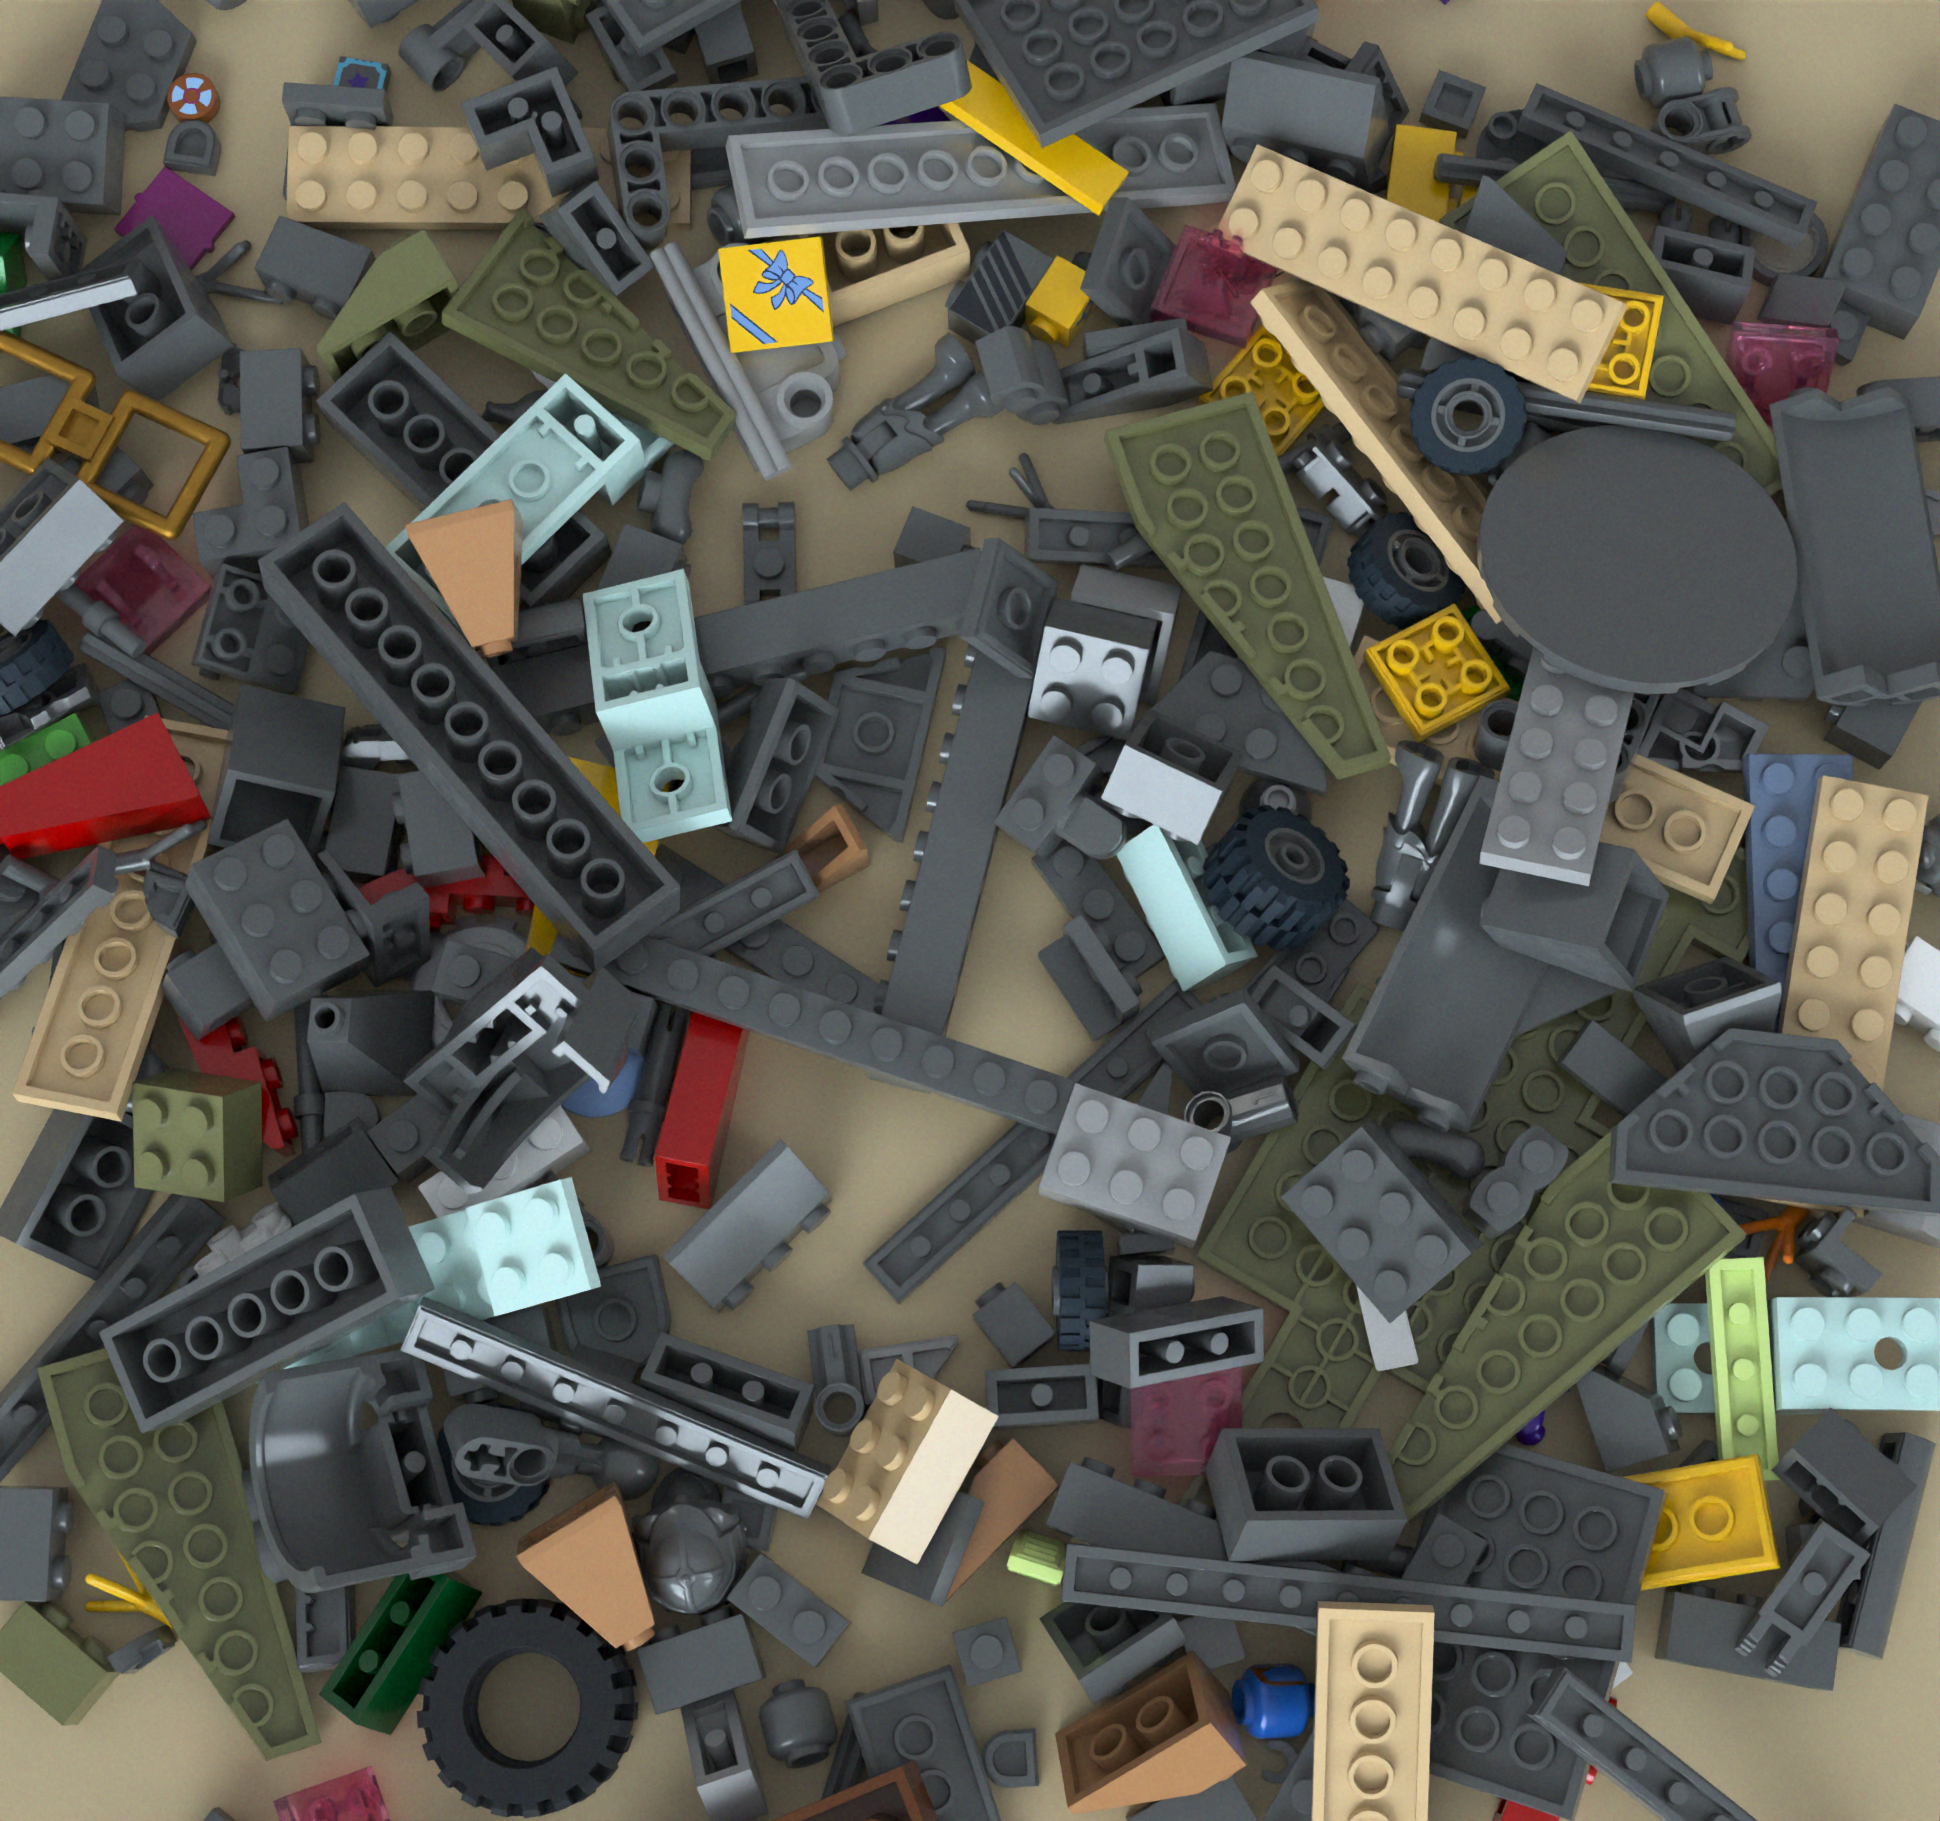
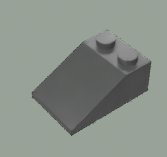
[75,215,233,401]

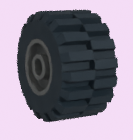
[1202,805,1350,951]

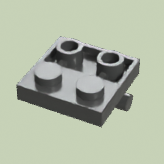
[191,563,309,695]

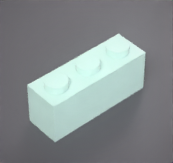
[1116,824,1258,992]

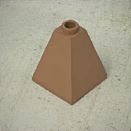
[405,499,523,658]
[516,1481,655,1651]

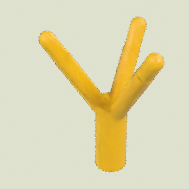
[1645,1,1746,61]
[85,1546,173,1629]

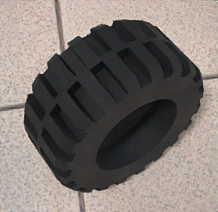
[417,1598,639,1818]

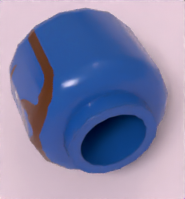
[1231,1663,1315,1739]

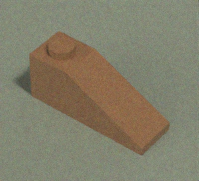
[944,1438,1060,1604]

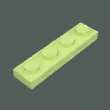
[1705,1257,1780,1481]

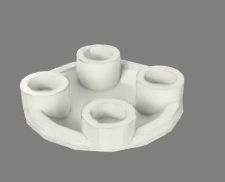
[194,1202,292,1278]

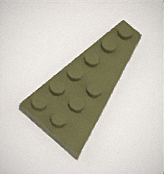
[441,207,736,461]

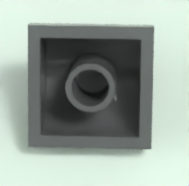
[1039,1602,1188,1704]

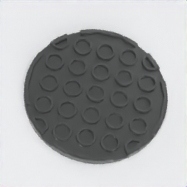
[1477,425,1798,694]

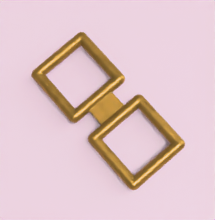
[0,330,231,541]

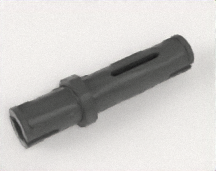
[619,1004,690,1167]

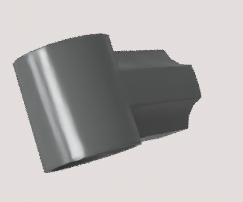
[399,0,486,92]
[1184,1076,1299,1154]
[807,1324,867,1437]

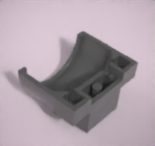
[249,1349,478,1593]

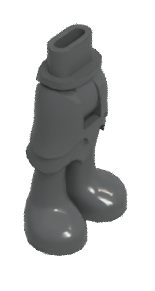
[826,333,1004,491]
[1370,740,1495,932]

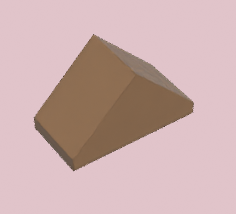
[774,803,870,893]

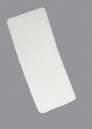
[1356,1285,1418,1371]

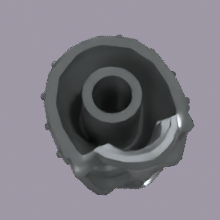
[632,1467,750,1615]

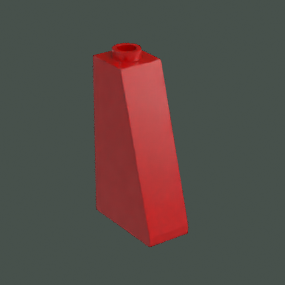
[0,712,211,860]
[655,1012,750,1210]

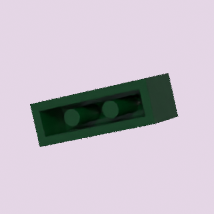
[319,1571,483,1735]

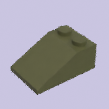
[315,229,459,383]

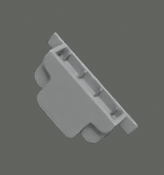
[650,241,846,481]

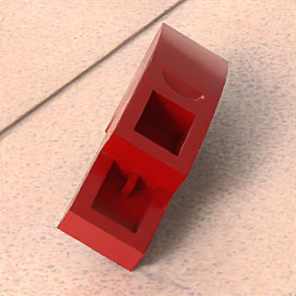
[358,855,535,932]
[178,1015,299,1157]

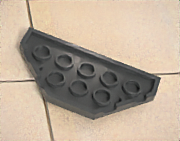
[1609,1028,1940,1217]

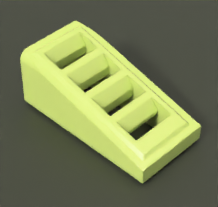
[1007,1530,1067,1586]

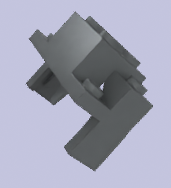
[403,947,642,1194]

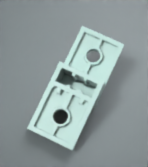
[583,569,732,843]
[1650,1297,1940,1415]

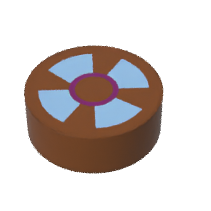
[167,73,220,123]

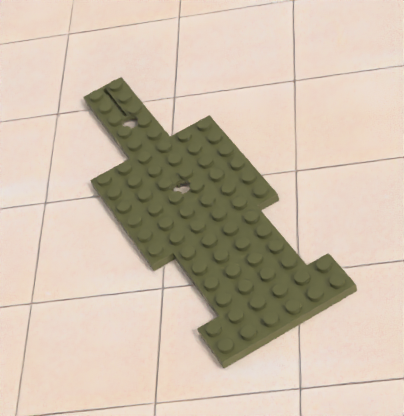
[1177,845,1749,1521]

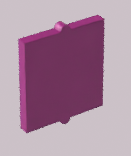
[114,167,235,271]

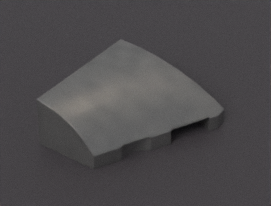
[0,662,100,751]
[1637,688,1770,773]

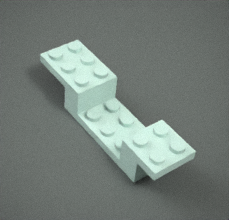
[385,373,675,645]
[255,1177,601,1384]

